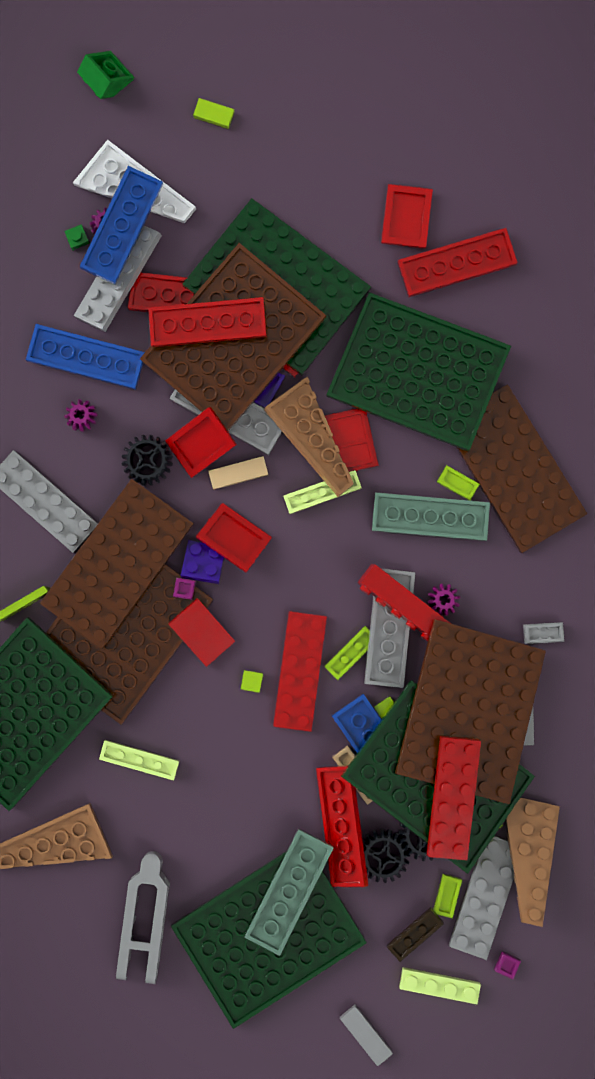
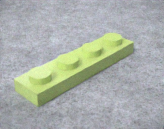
[283,470,362,514]
[99,740,180,781]
[399,967,481,1004]

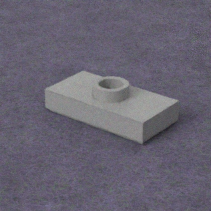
[523,622,564,644]

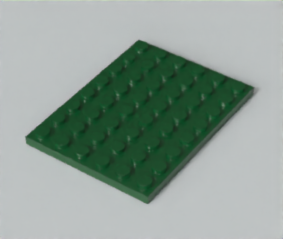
[182,198,371,376]
[326,292,511,452]
[0,617,114,811]
[341,681,535,874]
[171,851,367,1029]

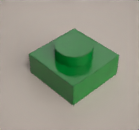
[64,224,90,250]

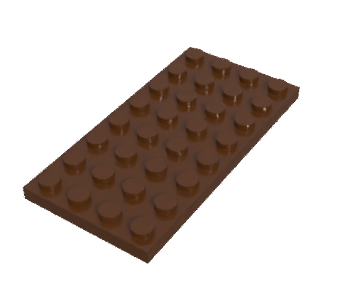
[456,384,587,553]
[40,479,194,649]

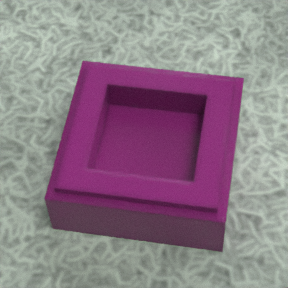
[173,577,196,600]
[494,951,521,979]

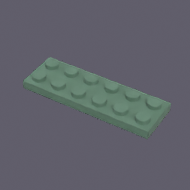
[372,492,490,541]
[245,828,334,956]

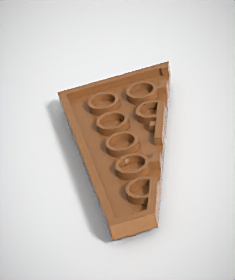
[264,376,354,497]
[506,798,560,927]
[0,803,113,869]

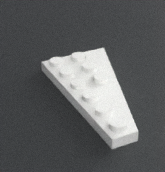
[73,140,196,223]

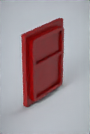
[381,184,433,249]
[165,407,237,478]
[325,409,379,472]
[196,503,272,573]

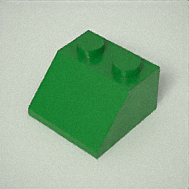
[77,51,135,99]

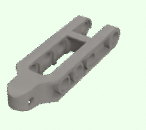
[116,851,170,984]

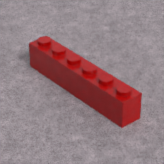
[357,564,451,641]

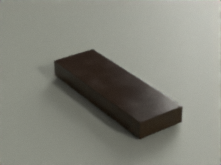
[387,907,444,962]

